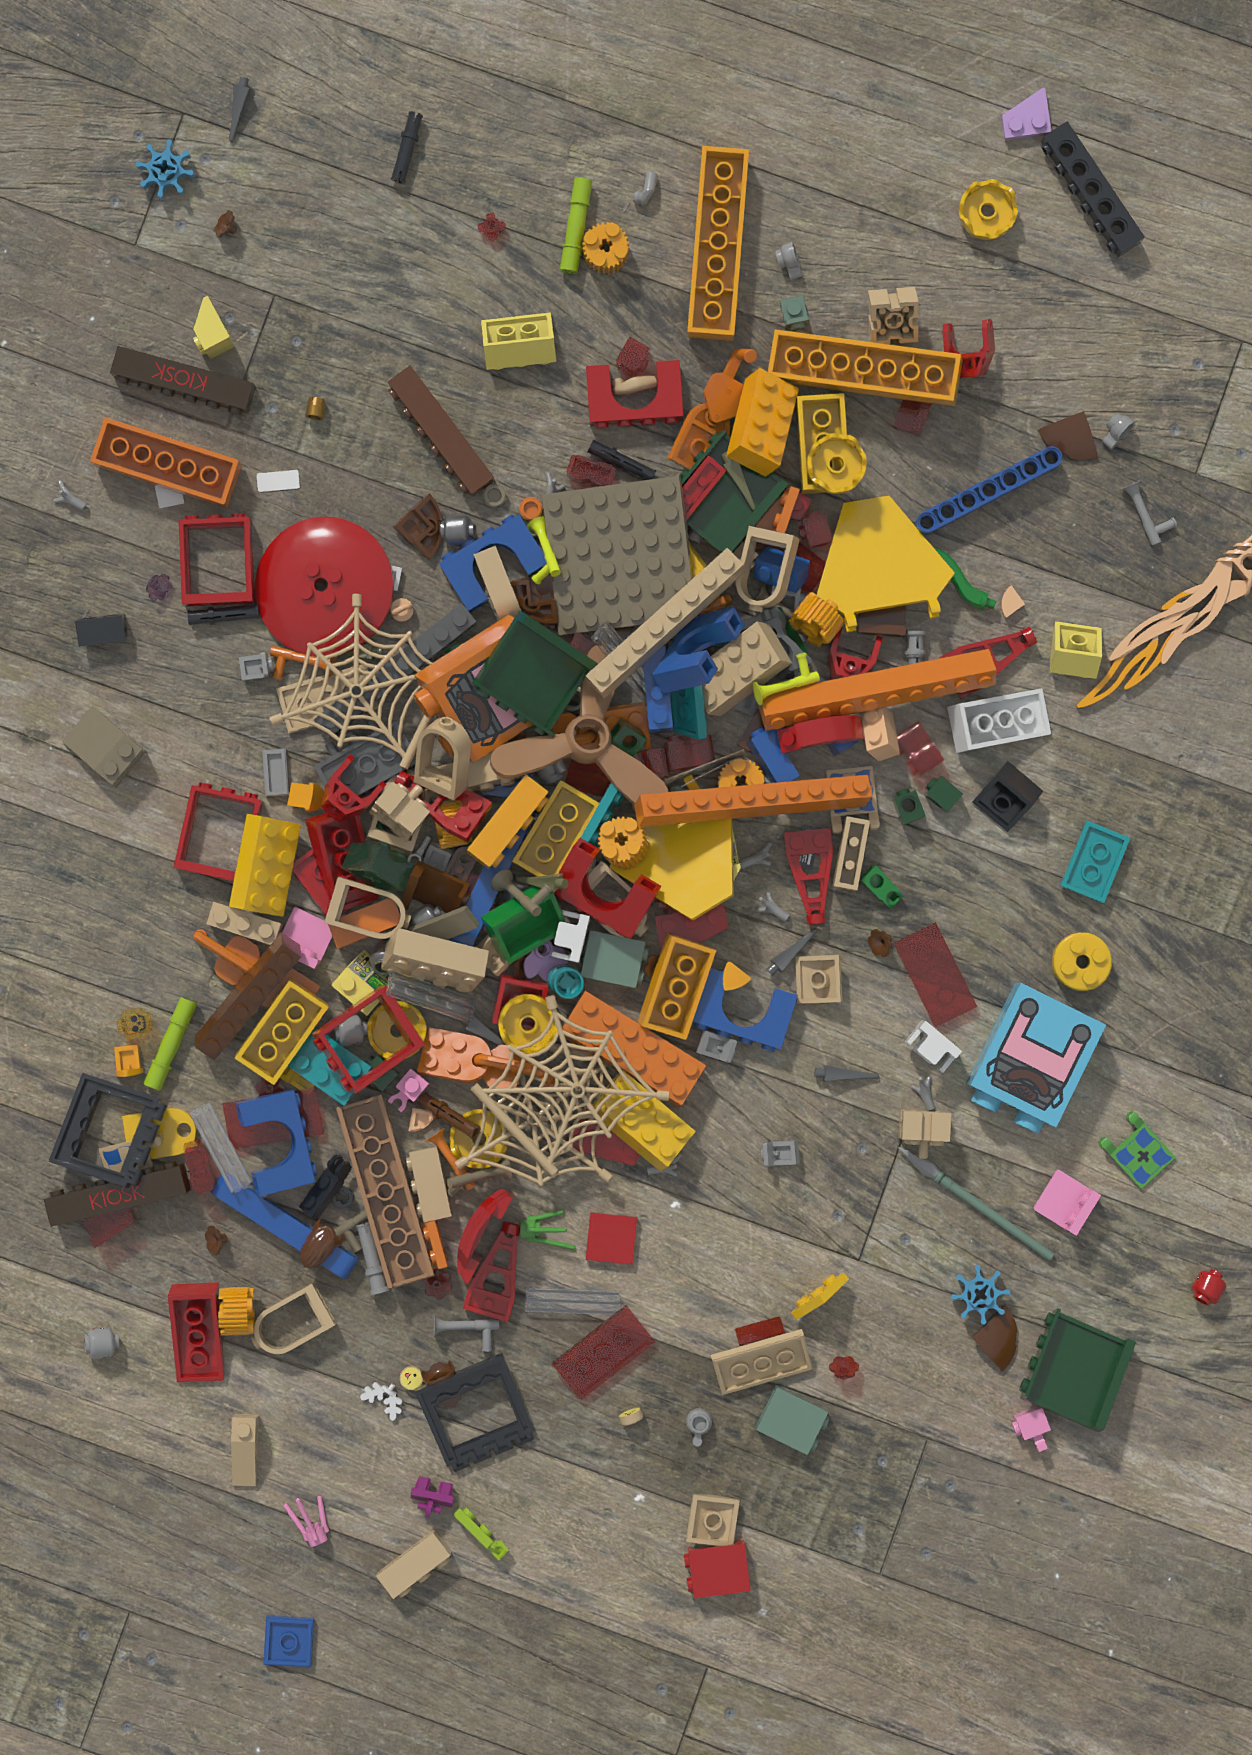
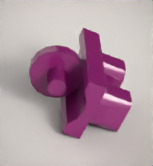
[410,1476,454,1519]

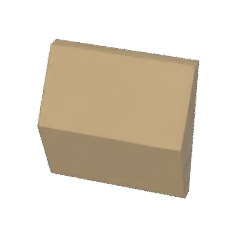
[795,955,842,1004]
[686,1494,740,1546]

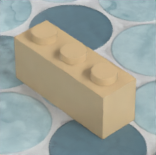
[832,816,870,891]
[206,902,284,945]
[406,1146,453,1222]
[376,1529,451,1599]

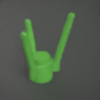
[520,1210,576,1250]

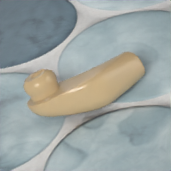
[611,376,657,395]

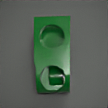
[859,864,904,910]

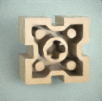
[868,287,919,344]
[369,782,430,842]
[898,1109,951,1159]

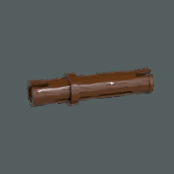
[418,1092,481,1139]

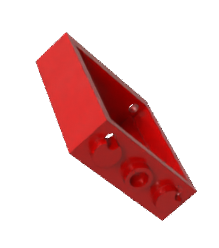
[178,513,255,607]
[173,782,263,881]
[312,985,425,1093]

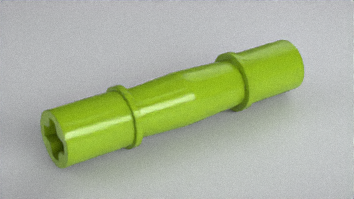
[560,177,593,274]
[143,997,198,1091]

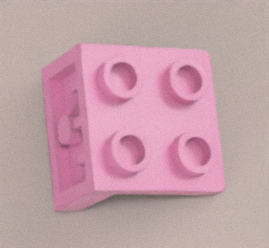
[282,907,332,969]
[1033,1170,1101,1236]

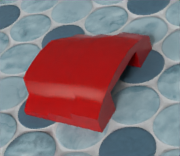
[457,1188,514,1284]

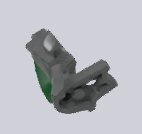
[739,607,812,681]

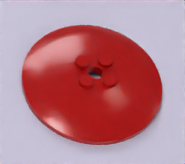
[255,517,394,657]

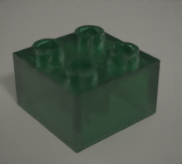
[341,841,414,891]

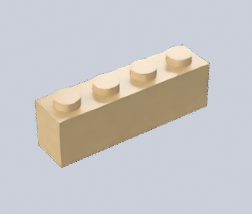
[428,752,523,800]

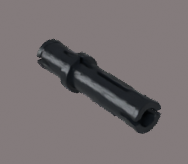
[391,111,423,184]
[587,439,657,480]
[187,604,260,626]

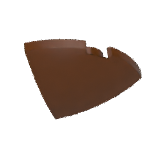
[1038,411,1098,461]
[393,493,442,560]
[510,575,558,624]
[972,1305,1017,1372]

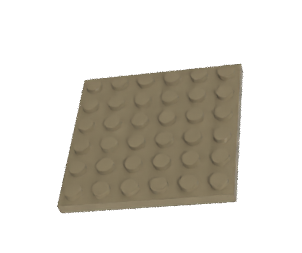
[542,476,698,635]

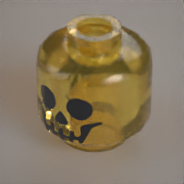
[117,1007,152,1040]

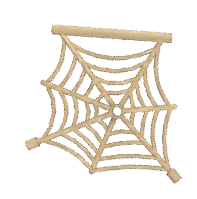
[269,594,434,770]
[470,995,669,1176]
[454,1040,613,1187]

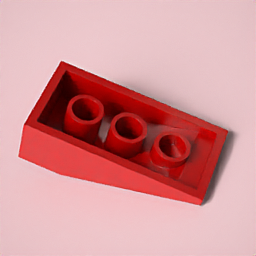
[305,813,379,911]
[168,1282,224,1382]

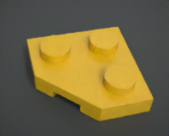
[791,1272,849,1320]

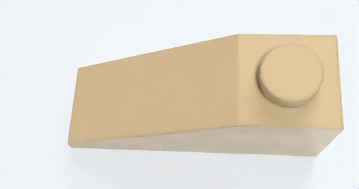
[231,1414,259,1486]

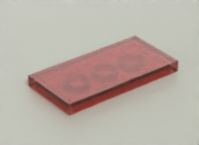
[893,922,977,1027]
[222,1087,324,1150]
[552,1305,655,1400]

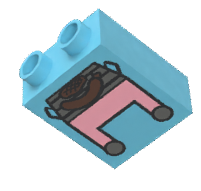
[966,983,1106,1134]

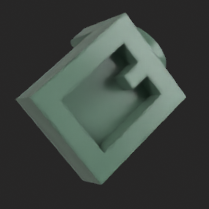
[780,295,809,331]

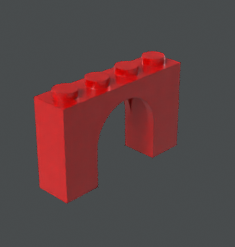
[586,360,683,429]
[554,838,662,939]

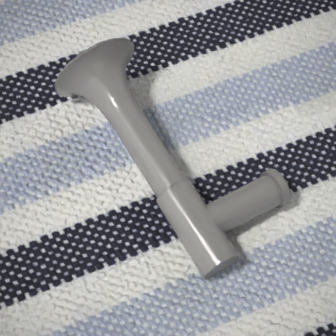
[1120,479,1177,545]
[433,1314,499,1352]

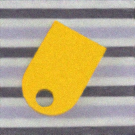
[122,1108,197,1159]

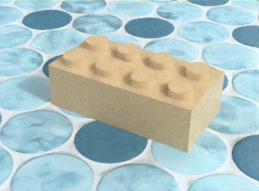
[702,621,792,716]
[381,928,489,992]

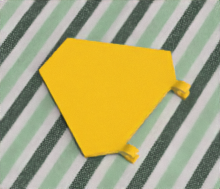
[817,496,954,632]
[610,774,734,920]

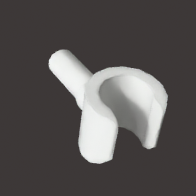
[408,836,432,863]

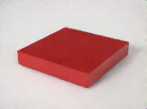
[585,1212,637,1265]

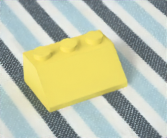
[481,312,556,370]

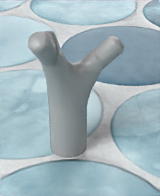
[542,472,565,508]
[53,480,87,511]
[740,842,772,869]
[758,892,790,922]
[911,1077,935,1111]
[647,1153,682,1177]

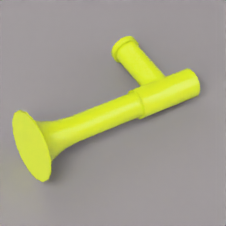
[527,517,561,584]
[753,653,820,705]

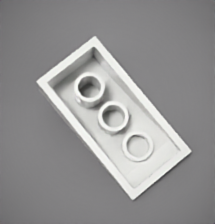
[947,688,1051,753]

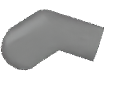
[633,172,658,206]

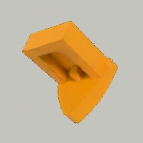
[287,782,324,811]
[723,962,751,991]
[114,1045,144,1077]

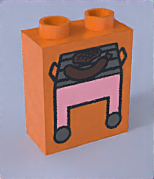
[413,615,533,763]

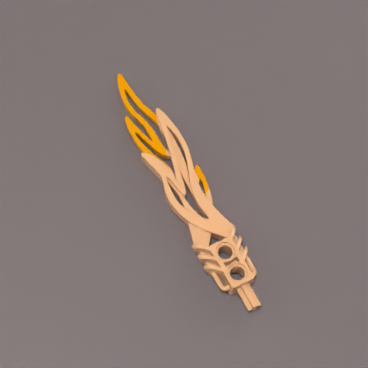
[1076,535,1252,708]

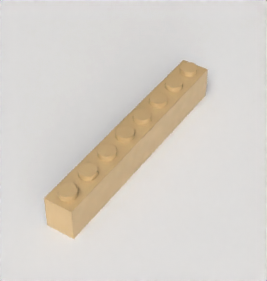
[586,548,745,699]

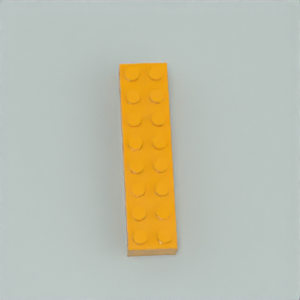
[687,146,749,341]
[768,330,963,406]

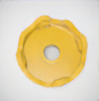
[958,179,1018,240]
[807,433,867,494]
[1052,932,1112,991]
[498,994,557,1054]
[367,1001,427,1059]
[450,1109,509,1168]

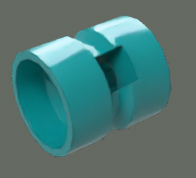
[547,965,584,999]

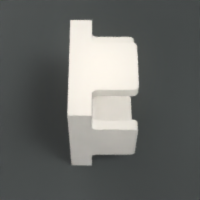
[551,910,590,963]
[905,1020,962,1073]

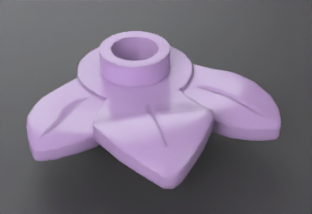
[524,940,568,982]

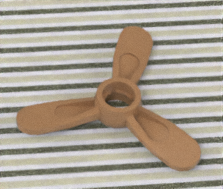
[490,644,668,805]

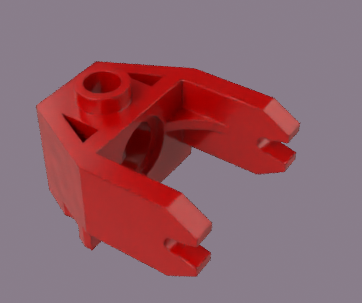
[942,319,995,378]
[827,626,882,680]
[321,754,387,823]

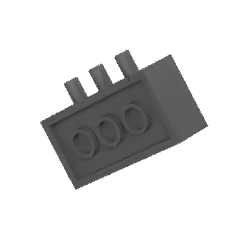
[314,720,416,797]

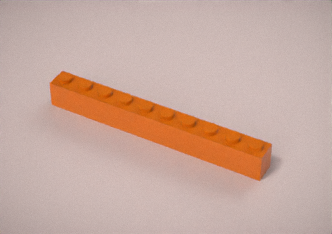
[759,649,996,731]
[634,775,873,827]

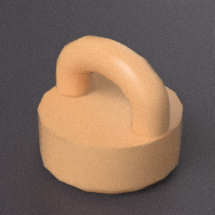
[390,598,414,622]

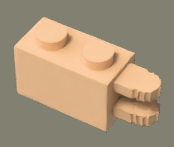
[860,707,900,762]

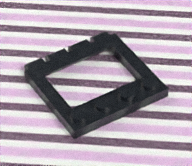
[49,1073,167,1189]
[414,1353,535,1472]

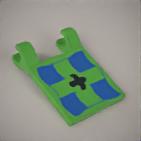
[1098,1111,1176,1189]

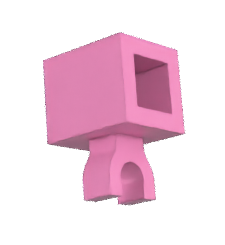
[388,1068,430,1112]
[1012,1406,1051,1452]

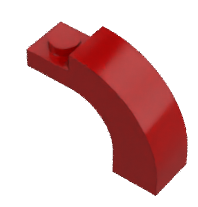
[777,715,865,754]

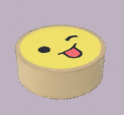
[400,1366,423,1390]
[619,1407,643,1426]

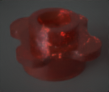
[478,213,506,241]

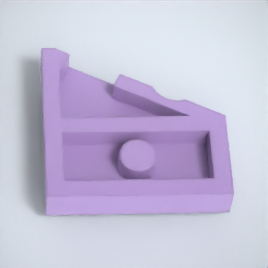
[1001,88,1051,141]

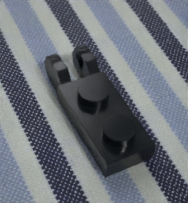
[299,1154,352,1221]

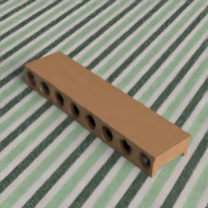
[336,1094,436,1289]

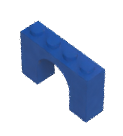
[439,515,547,613]
[652,606,745,693]
[643,645,673,734]
[747,725,859,783]
[693,968,798,1052]
[235,1089,317,1197]

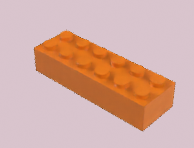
[90,417,242,509]
[562,991,706,1109]

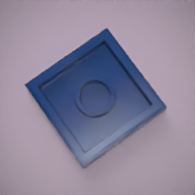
[263,1615,314,1667]

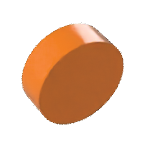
[519,497,543,521]

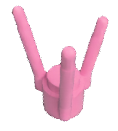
[284,1496,329,1547]

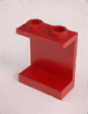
[684,1540,751,1598]

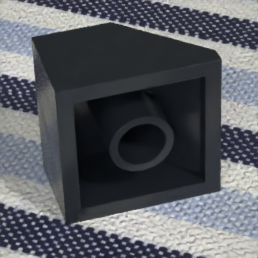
[972,761,1043,832]

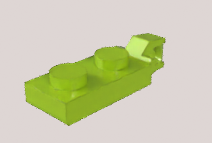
[453,1506,509,1560]

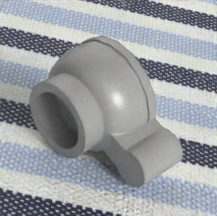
[775,241,803,280]
[1102,413,1135,450]
[536,760,566,784]
[686,1408,712,1446]

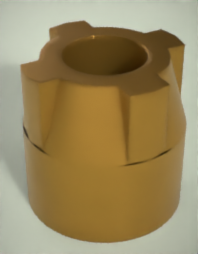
[305,397,325,420]

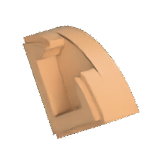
[1001,585,1025,619]
[409,1108,434,1131]

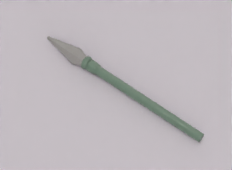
[898,1147,1054,1261]

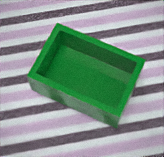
[481,886,566,965]

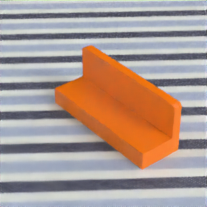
[328,898,401,949]

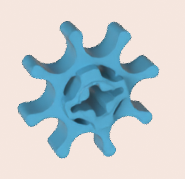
[136,140,195,200]
[951,1265,1010,1325]

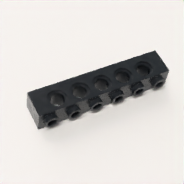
[1041,121,1145,258]

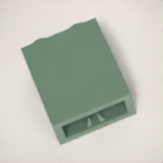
[581,930,649,988]
[756,1385,830,1455]

